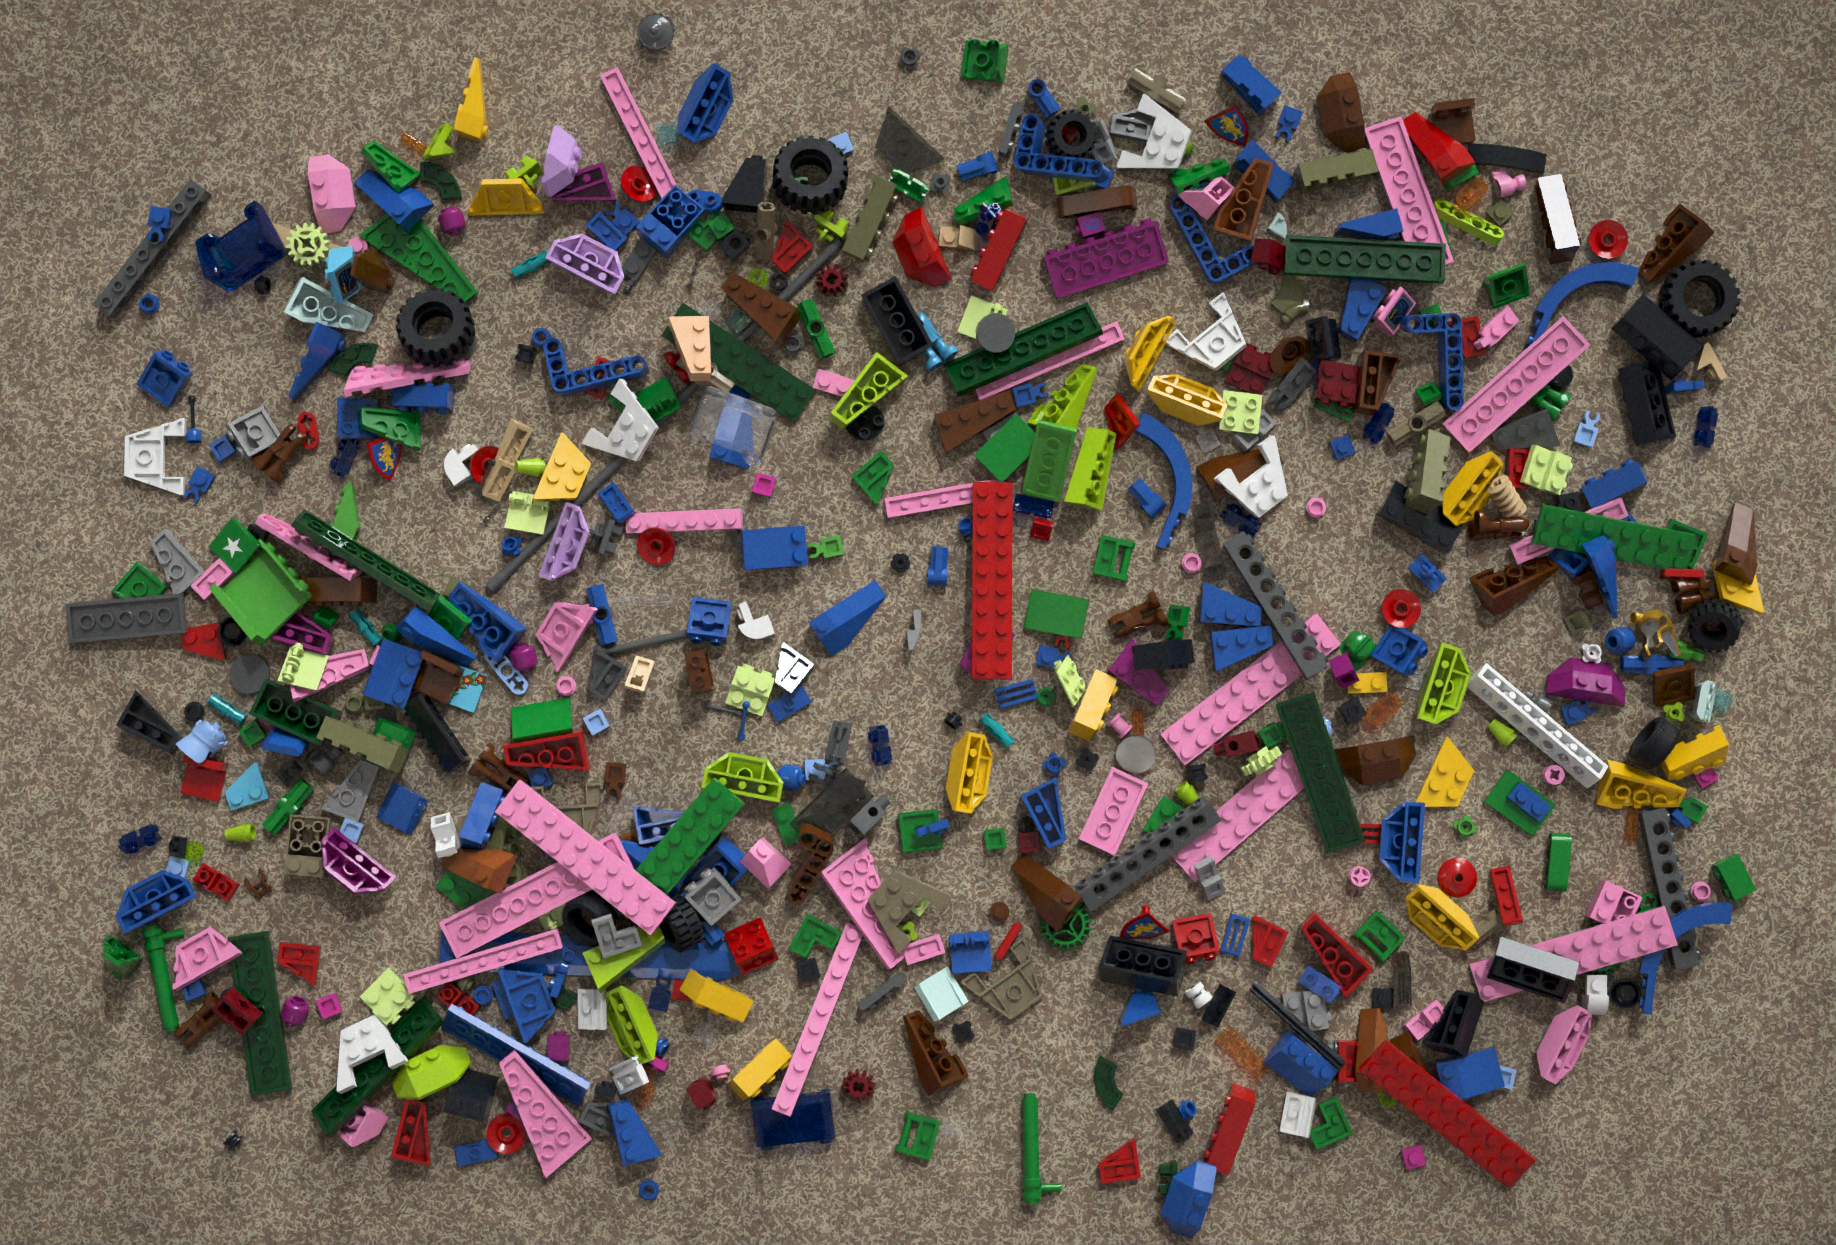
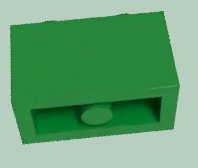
[1712,854,1756,901]

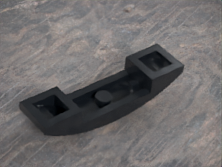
[1468,144,1547,174]

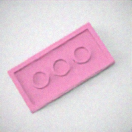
[1078,767,1148,856]

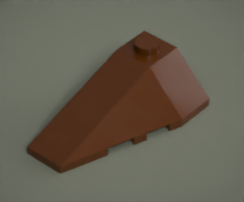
[1638,203,1715,283]
[1196,449,1284,502]
[1011,853,1084,932]
[903,1010,969,1096]

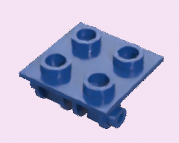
[337,398,378,440]
[949,931,992,974]

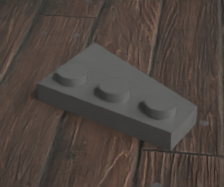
[1491,409,1561,450]

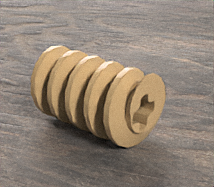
[1487,475,1527,518]

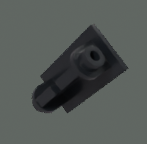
[1156,1099,1194,1144]

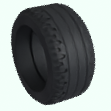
[1629,717,1680,770]
[562,892,616,947]

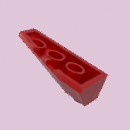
[1403,112,1476,185]

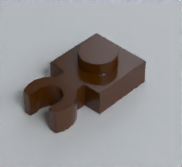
[604,762,627,797]

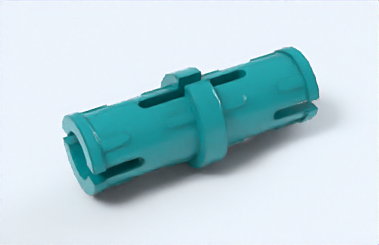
[511,250,550,280]
[349,608,383,647]
[207,693,248,726]
[978,712,1015,749]

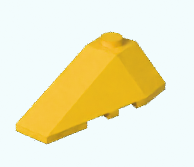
[453,57,489,142]
[1596,759,1687,809]

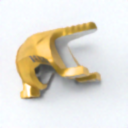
[1630,609,1681,661]

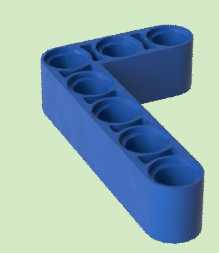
[1014,114,1110,183]
[1169,195,1255,284]
[1400,313,1464,411]
[543,337,649,397]

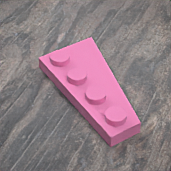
[289,649,369,703]

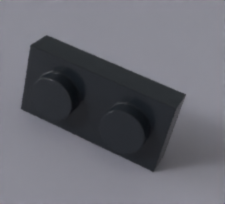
[1202,984,1236,1027]

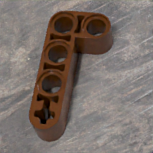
[1056,185,1138,219]
[787,824,834,905]

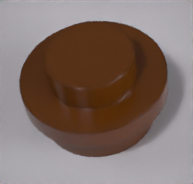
[989,902,1009,922]

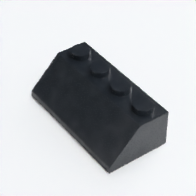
[861,276,933,367]
[1611,294,1703,380]
[1618,362,1676,446]
[1376,481,1463,554]
[405,693,471,773]
[1099,936,1187,997]
[1487,937,1579,1004]

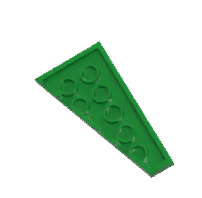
[359,214,479,303]

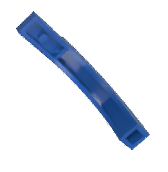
[1525,262,1640,348]
[1134,412,1192,550]
[1639,902,1733,1015]

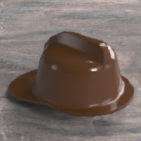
[1269,336,1310,374]

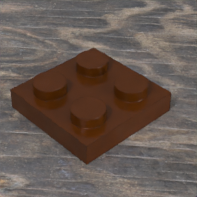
[1653,664,1695,707]

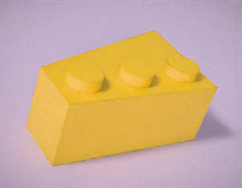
[1068,669,1118,741]
[1660,725,1729,781]
[680,968,754,1022]
[726,1038,792,1101]

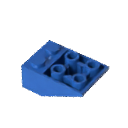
[636,184,705,259]

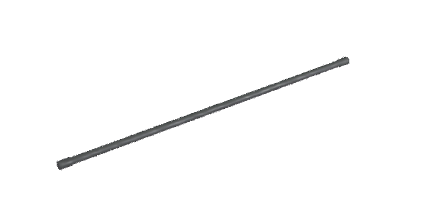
[486,238,844,592]

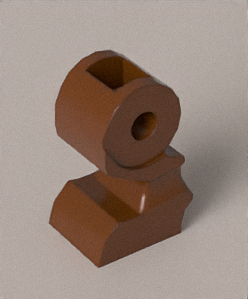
[1570,570,1604,610]

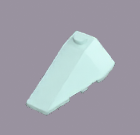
[284,277,374,332]

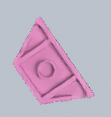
[535,602,598,672]
[172,927,243,991]

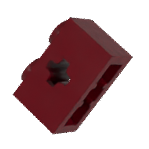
[1251,238,1285,275]
[212,987,263,1036]
[686,1075,718,1110]

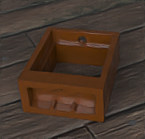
[684,649,715,694]

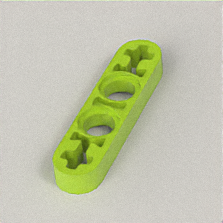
[1433,199,1504,245]

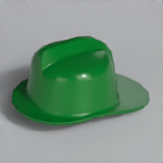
[1338,631,1377,671]

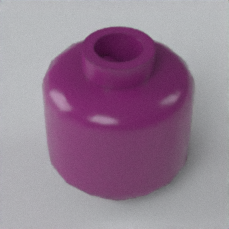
[438,206,466,237]
[509,642,538,673]
[280,996,310,1027]

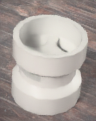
[1185,981,1212,1009]

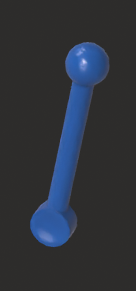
[737,701,750,740]

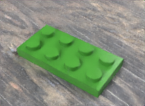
[1021,420,1077,503]

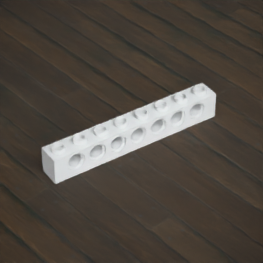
[1467,663,1609,789]

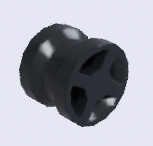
[514,344,537,365]
[1186,763,1208,782]

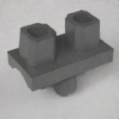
[589,518,623,554]

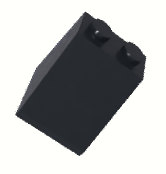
[721,155,768,213]
[443,1069,499,1122]

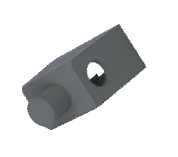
[847,795,890,838]

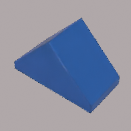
[1548,548,1589,578]

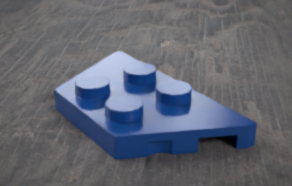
[498,969,556,1043]

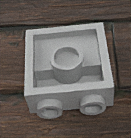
[226,406,280,461]
[684,867,742,926]
[1281,989,1332,1034]

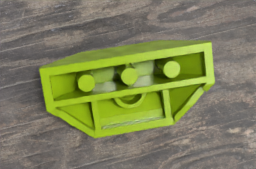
[1417,642,1471,724]
[701,752,783,803]
[605,985,658,1064]
[392,1045,472,1100]

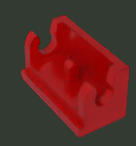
[1336,1040,1358,1082]

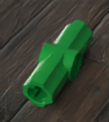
[797,298,836,360]
[262,779,315,835]

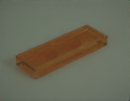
[1215,1025,1271,1081]

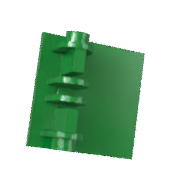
[635,376,682,422]

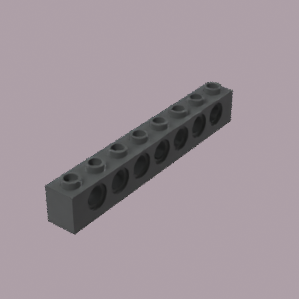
[94,179,211,319]
[1223,531,1329,680]
[1074,796,1222,912]
[1637,808,1701,970]

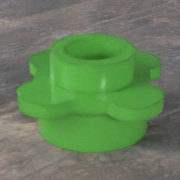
[1453,815,1477,839]

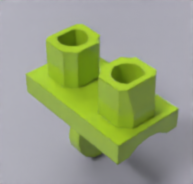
[505,156,544,190]
[813,209,850,243]

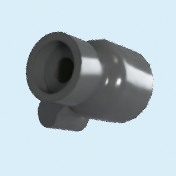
[1524,689,1557,713]
[305,743,343,776]

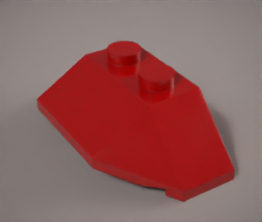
[892,207,952,287]

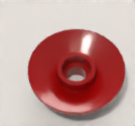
[620,166,657,202]
[1588,220,1628,259]
[470,446,499,485]
[637,527,676,565]
[1381,589,1421,628]
[1437,858,1477,897]
[486,1113,527,1154]

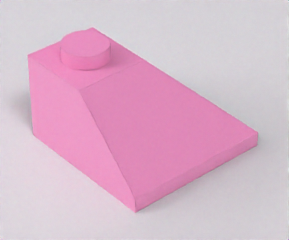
[739,837,792,889]
[337,1102,388,1147]

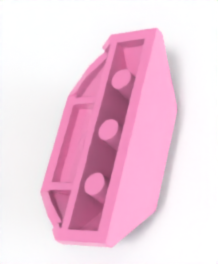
[308,154,356,234]
[1536,1005,1592,1084]

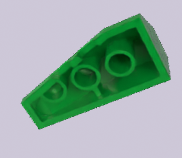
[102,935,143,979]

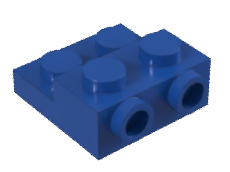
[136,350,193,407]
[687,597,732,646]
[1371,625,1428,678]

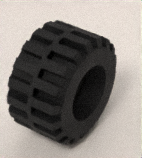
[1044,109,1098,158]
[1688,598,1741,653]
[659,897,704,953]

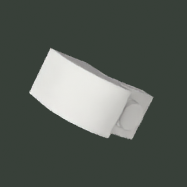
[444,444,478,487]
[737,602,775,639]
[431,812,460,858]
[1582,975,1609,1015]

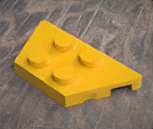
[468,178,545,216]
[532,432,591,502]
[1712,559,1764,615]
[1415,737,1474,807]

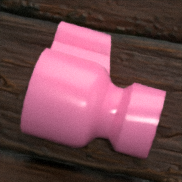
[1491,169,1527,198]

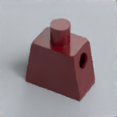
[1213,729,1260,758]

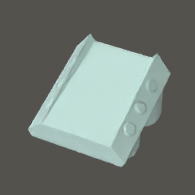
[1689,680,1716,723]
[914,966,968,1022]

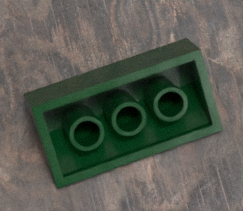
[249,678,342,747]

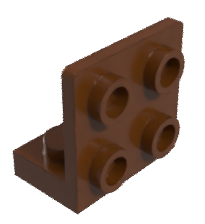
[1431,98,1476,144]
[413,650,465,704]

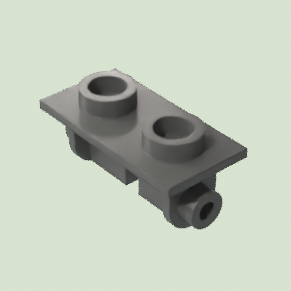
[825,720,853,763]

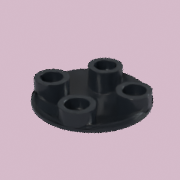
[846,406,885,441]

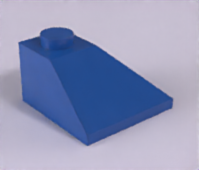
[1119,988,1161,1026]

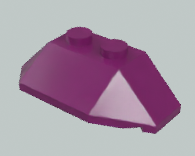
[1546,657,1626,707]
[321,827,396,895]

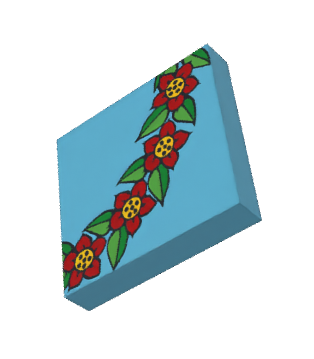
[448,663,488,713]

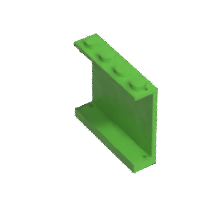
[209,539,312,646]

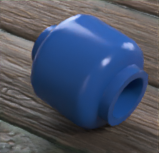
[1605,627,1635,654]
[777,764,806,792]

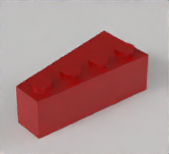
[970,208,1029,291]
[503,729,591,771]
[1300,910,1374,998]
[1203,1083,1256,1176]

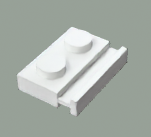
[578,988,607,1030]
[609,1055,649,1095]
[1280,1092,1317,1138]

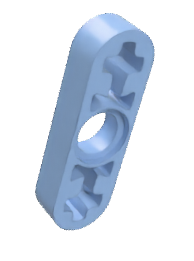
[484,653,529,695]

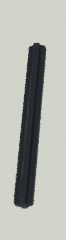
[1249,982,1345,1070]

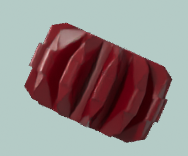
[816,264,849,297]
[842,1068,876,1103]

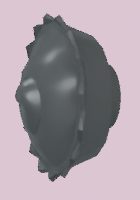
[637,13,675,51]

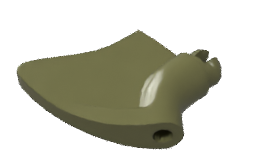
[1271,274,1309,325]

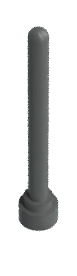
[593,630,687,655]

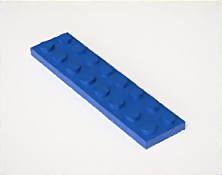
[441,1004,591,1107]

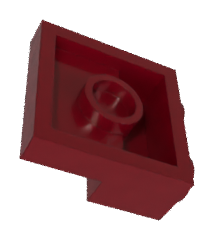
[1224,343,1273,395]
[1313,359,1359,408]

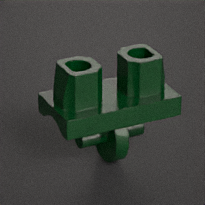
[1159,1160,1183,1196]

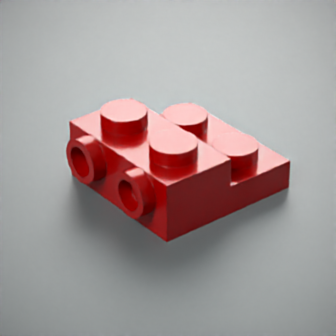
[1172,913,1220,965]

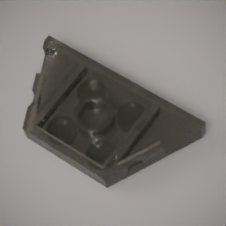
[875,106,944,174]

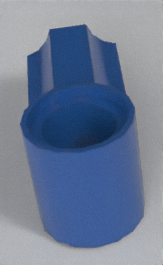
[1027,79,1061,119]
[956,152,998,182]
[1127,478,1167,519]
[927,546,949,587]

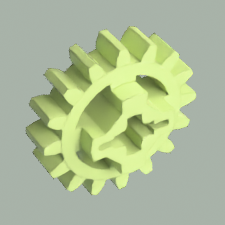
[286,223,330,267]
[1241,746,1282,776]

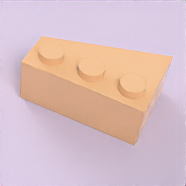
[668,316,711,381]

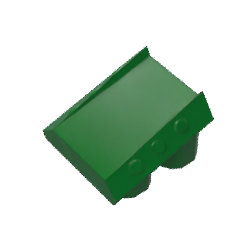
[961,39,1009,83]
[365,717,416,771]

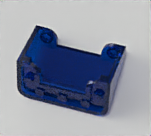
[195,200,286,291]
[750,1089,836,1150]

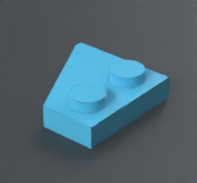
[225,762,270,811]

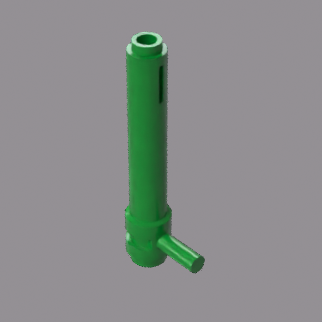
[142,923,185,1032]
[1022,1093,1062,1204]

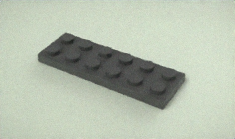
[65,593,188,643]

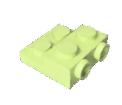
[1520,445,1573,495]
[725,663,775,716]
[360,968,417,1025]

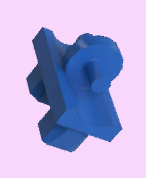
[1407,554,1447,593]

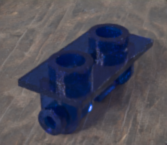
[973,202,1001,241]
[1362,403,1395,444]
[1694,406,1719,448]
[329,438,360,478]
[1013,493,1055,520]
[1220,503,1261,537]
[868,725,893,766]
[118,823,163,854]

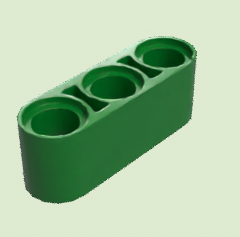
[1544,832,1572,892]

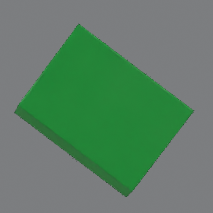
[1482,263,1530,309]

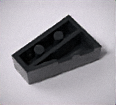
[1132,639,1195,670]
[116,690,183,755]
[1421,990,1484,1058]

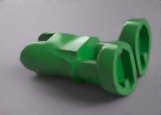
[1529,385,1572,421]

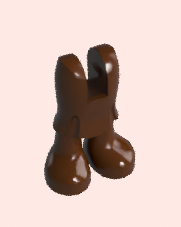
[251,423,307,484]
[1468,510,1530,541]
[1670,576,1720,614]
[1107,591,1169,639]
[468,743,529,793]
[174,991,228,1049]

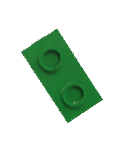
[888,168,929,203]

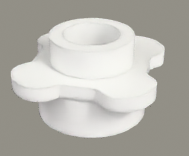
[1582,644,1602,664]

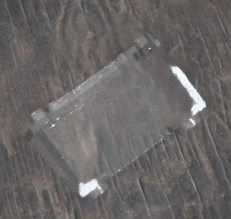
[686,386,778,466]

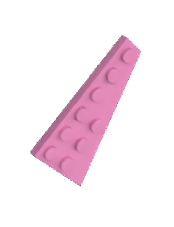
[344,358,471,397]
[255,513,364,581]
[820,837,905,970]
[499,1050,592,1178]

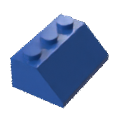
[362,639,422,709]
[1263,1030,1338,1097]

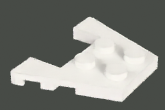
[1117,94,1193,169]
[1166,292,1247,371]
[582,379,659,461]
[124,418,187,496]
[1214,436,1288,518]
[337,1014,408,1094]

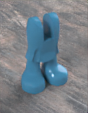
[917,312,959,372]

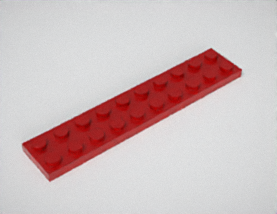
[972,482,1013,680]
[1359,1039,1536,1188]

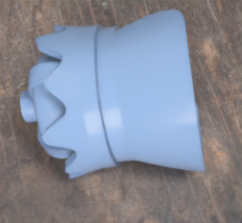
[175,719,228,763]

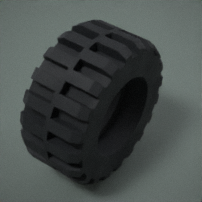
[773,136,848,215]
[1659,259,1741,338]
[396,288,475,367]

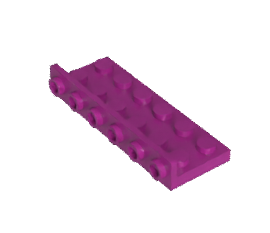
[1042,218,1169,298]

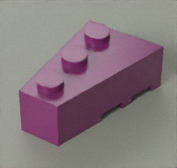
[1108,639,1168,706]

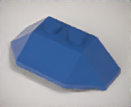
[678,63,733,143]
[1379,801,1425,883]
[116,870,197,934]
[1160,1160,1217,1238]

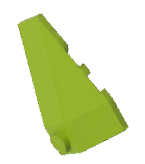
[1027,364,1098,429]

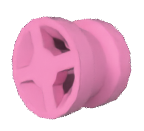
[1542,765,1565,785]
[1348,866,1370,886]

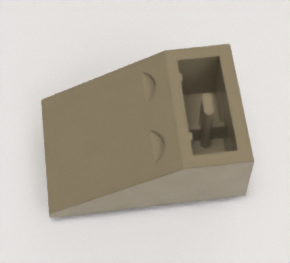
[284,814,330,878]

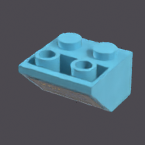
[325,246,362,304]

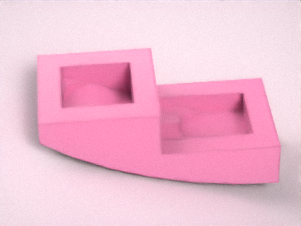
[1403,1000,1444,1041]

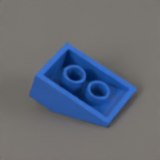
[1334,208,1404,241]
[741,526,808,570]
[683,836,748,887]
[1436,1047,1505,1099]

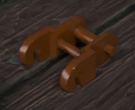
[244,869,272,899]

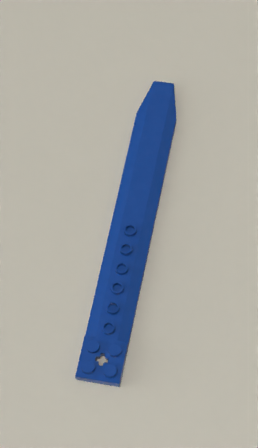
[439,930,758,980]

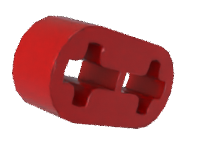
[298,412,320,450]

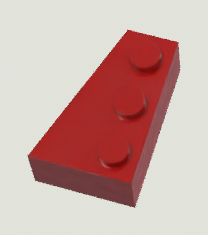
[391,1098,431,1166]

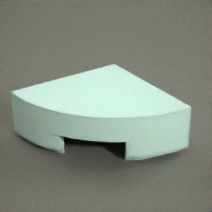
[1267,212,1287,240]

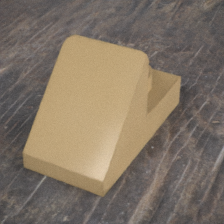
[938,226,979,251]
[1692,342,1728,383]
[624,656,655,693]

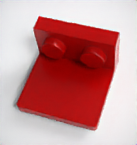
[180,754,229,801]
[725,918,779,976]

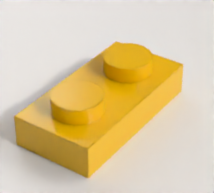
[1347,672,1388,694]

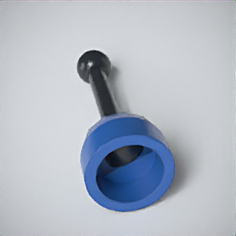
[185,396,202,443]

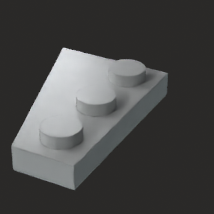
[150,528,205,594]
[321,760,381,822]

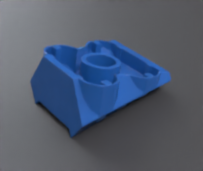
[261,726,309,757]
[376,782,428,835]

